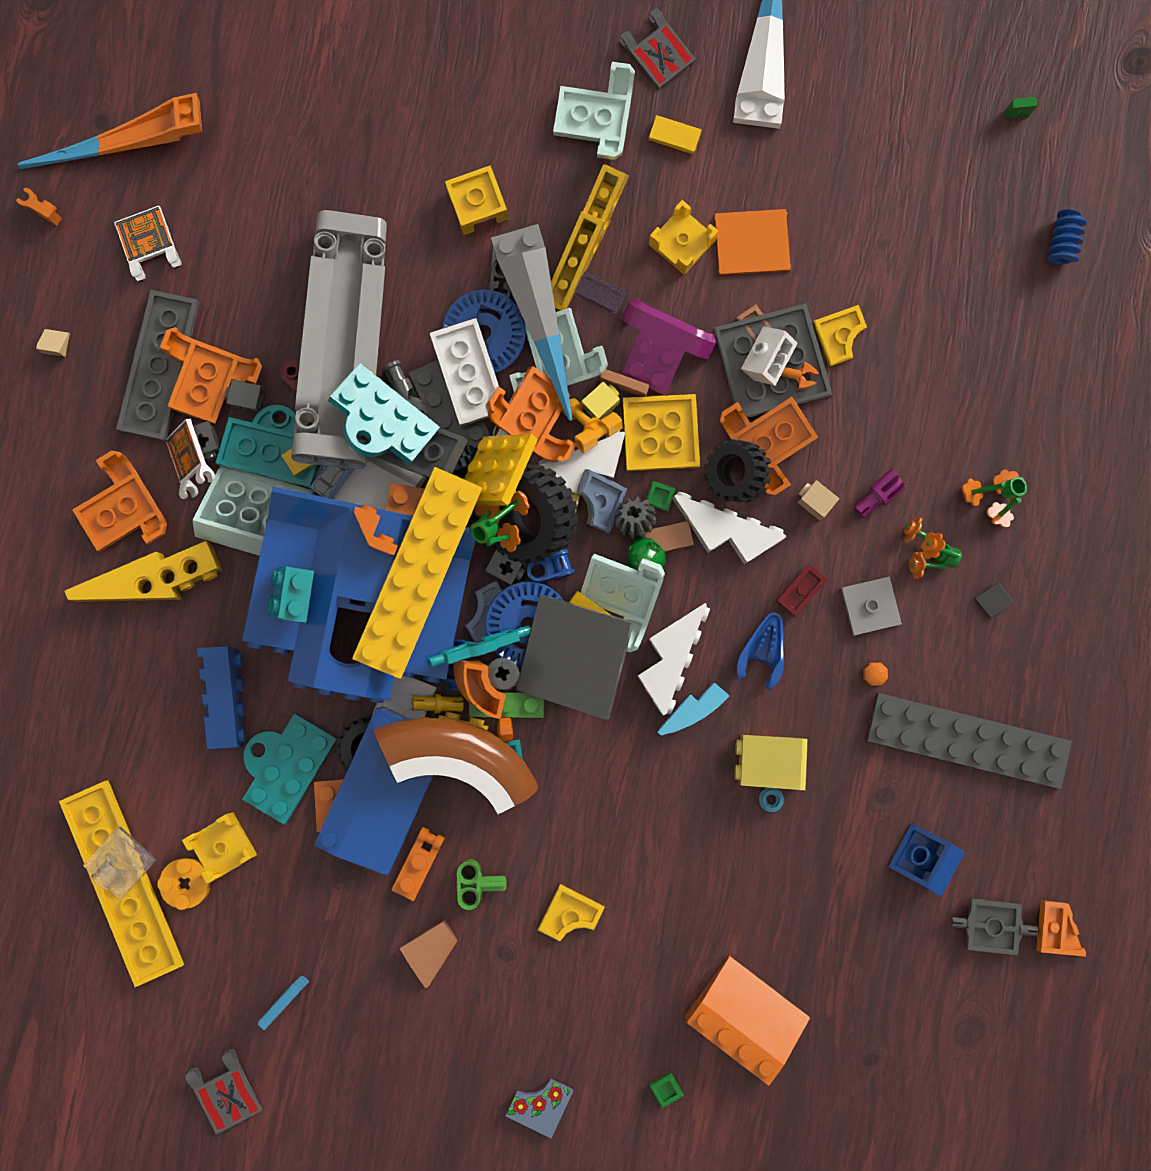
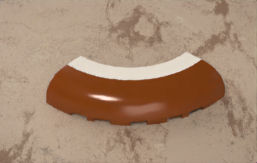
[373,717,538,814]

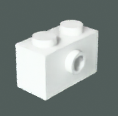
[741,326,797,386]

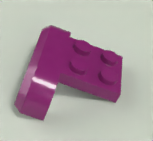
[621,298,717,395]

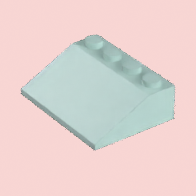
[193,466,314,556]

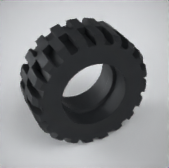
[480,464,578,564]

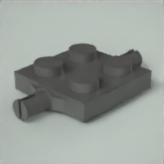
[950,898,1038,955]

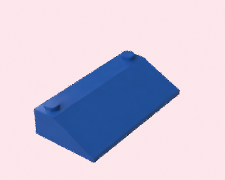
[314,707,434,875]

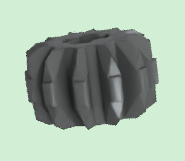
[614,497,656,539]

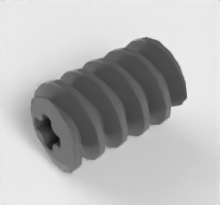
[488,658,520,690]

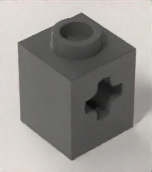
[225,380,266,414]
[193,421,221,462]
[485,548,527,585]

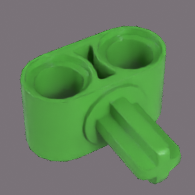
[457,859,507,910]

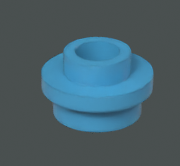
[759,787,784,812]

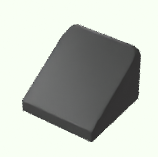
[975,583,1014,618]

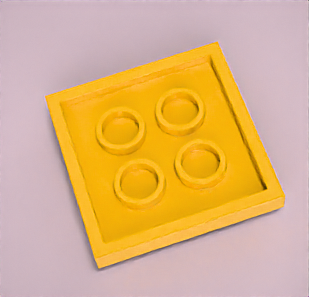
[623,394,700,472]
[464,434,538,506]

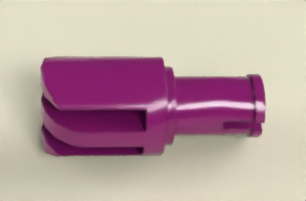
[854,468,907,518]

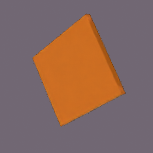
[714,209,791,275]

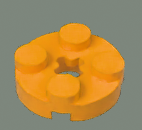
[157,858,210,910]

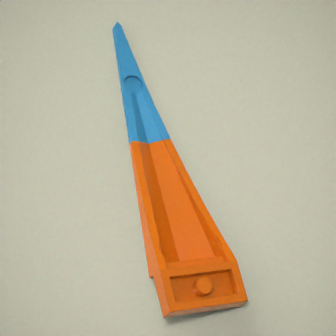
[17,93,202,169]

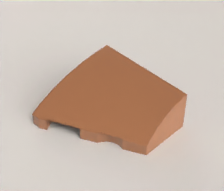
[400,919,457,988]

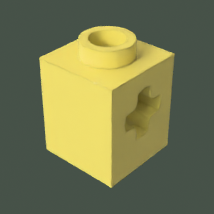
[582,382,620,420]

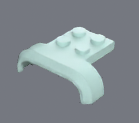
[553,62,635,160]
[509,308,608,392]
[581,554,665,652]

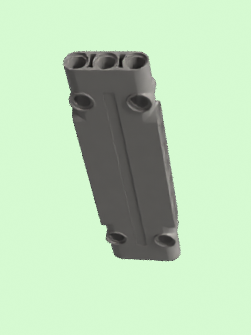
[291,210,387,469]

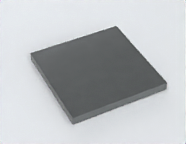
[713,303,833,419]
[516,595,634,720]

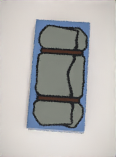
[310,466,354,499]

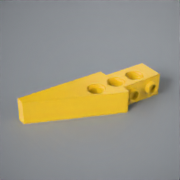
[551,165,629,310]
[65,541,223,602]

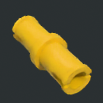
[411,694,463,714]

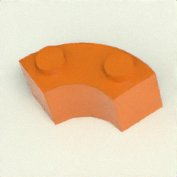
[453,658,506,719]

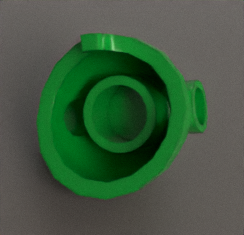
[627,537,665,570]

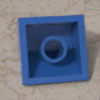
[888,823,965,897]

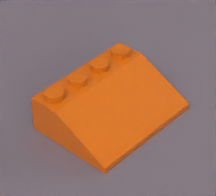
[684,956,810,1086]

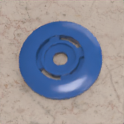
[442,289,526,373]
[485,581,564,667]

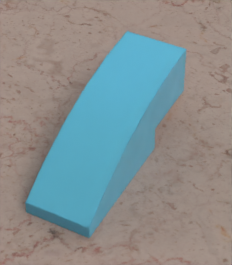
[656,683,729,735]

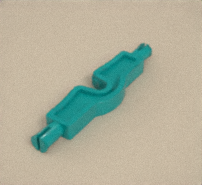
[427,625,531,668]

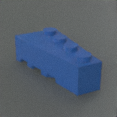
[197,646,246,749]

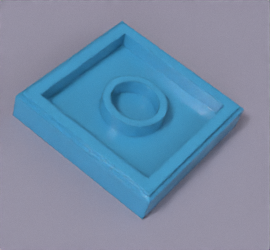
[258,976,309,1030]

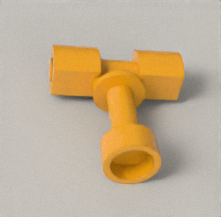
[562,398,623,453]

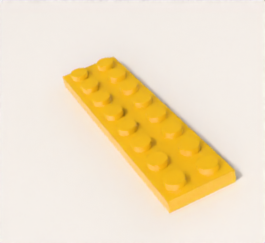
[352,467,482,679]
[59,780,184,987]

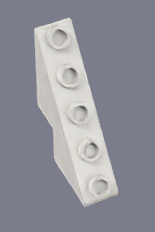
[538,431,625,494]
[673,492,786,565]
[637,603,710,716]

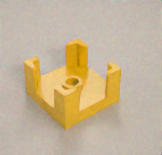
[445,166,508,236]
[649,200,719,275]
[182,812,257,884]

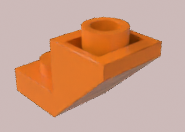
[353,504,398,556]

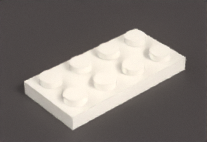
[430,318,499,427]

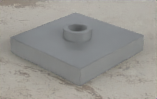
[841,577,902,636]

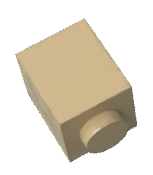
[797,480,839,520]

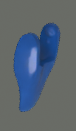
[737,612,784,690]

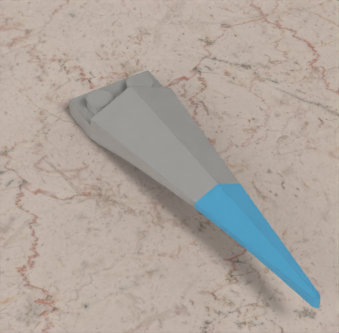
[491,224,572,421]

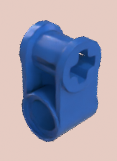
[527,549,575,583]

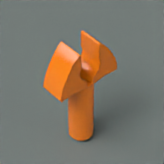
[781,362,819,390]

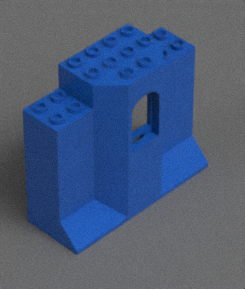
[242,487,476,703]

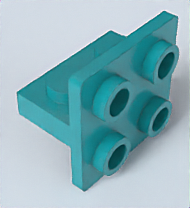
[267,566,314,623]

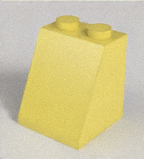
[734,735,807,790]

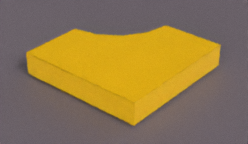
[812,305,867,367]
[538,884,605,941]

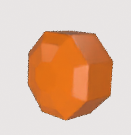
[863,663,888,686]
[497,718,513,741]

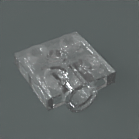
[83,826,157,899]

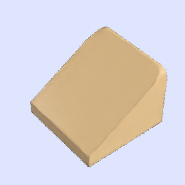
[36,329,70,357]

